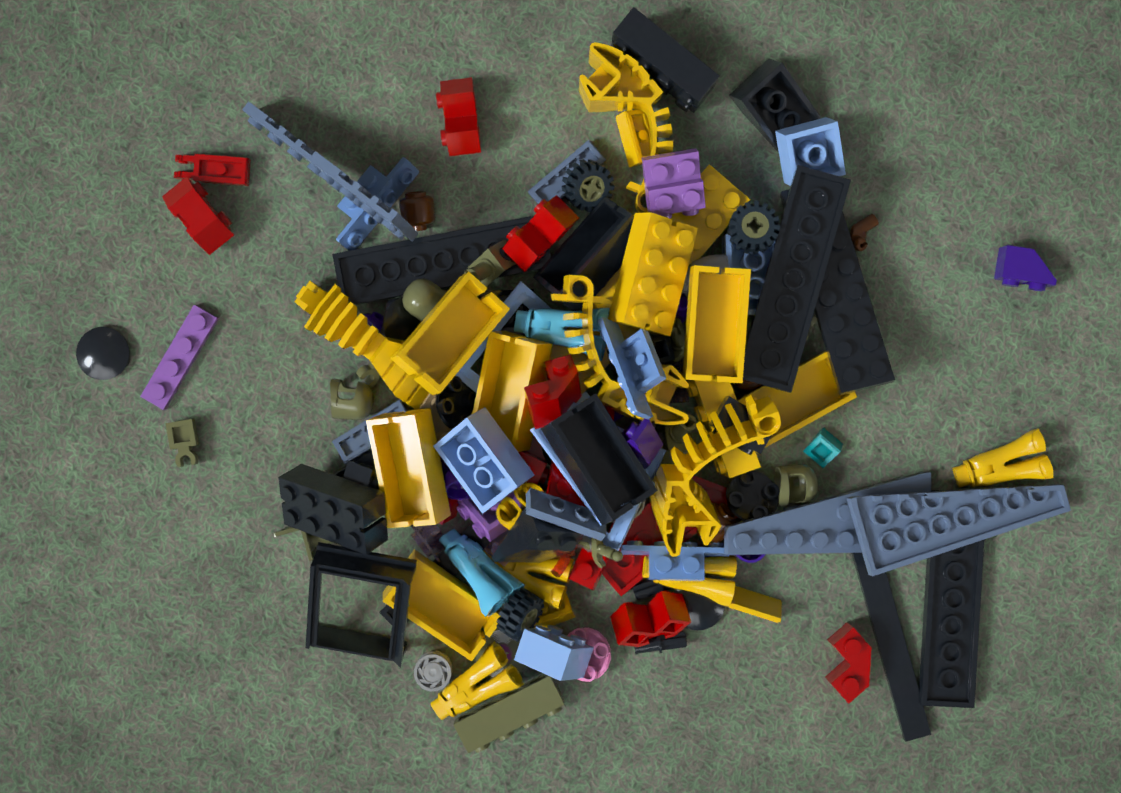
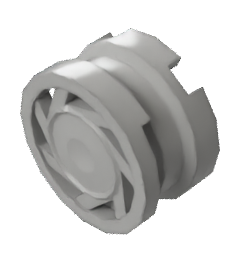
[414,650,453,692]

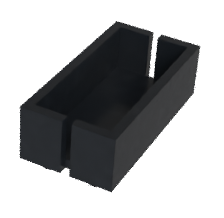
[611,7,720,113]
[534,197,634,311]
[541,394,658,525]
[278,464,388,555]

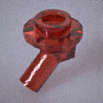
[551,545,578,577]

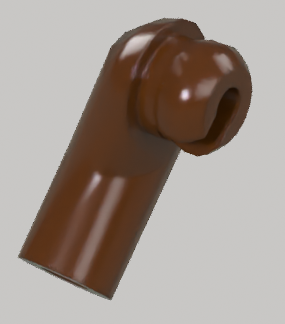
[850,214,879,251]

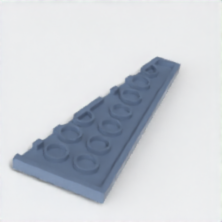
[242,101,419,241]
[724,472,931,555]
[847,484,1071,576]

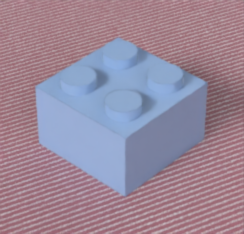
[775,117,846,186]
[514,625,594,681]

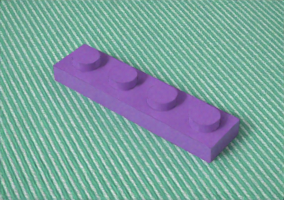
[140,305,219,410]

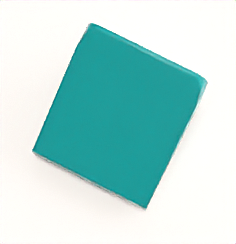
[803,427,843,468]

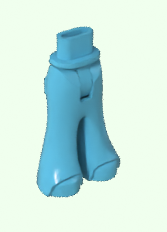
[514,308,610,361]
[439,529,525,617]

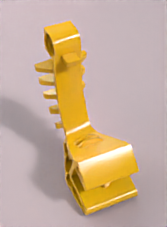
[579,42,673,213]
[551,275,689,425]
[294,281,429,410]
[650,395,781,557]

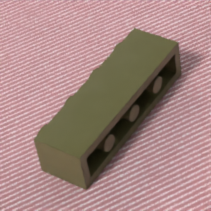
[453,674,564,753]

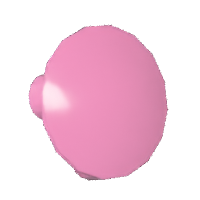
[567,627,611,682]

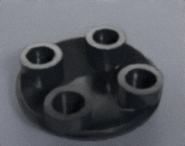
[380,296,421,341]
[76,327,130,380]
[436,376,476,430]
[726,470,780,521]
[674,589,725,631]

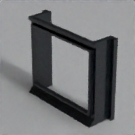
[305,542,417,668]

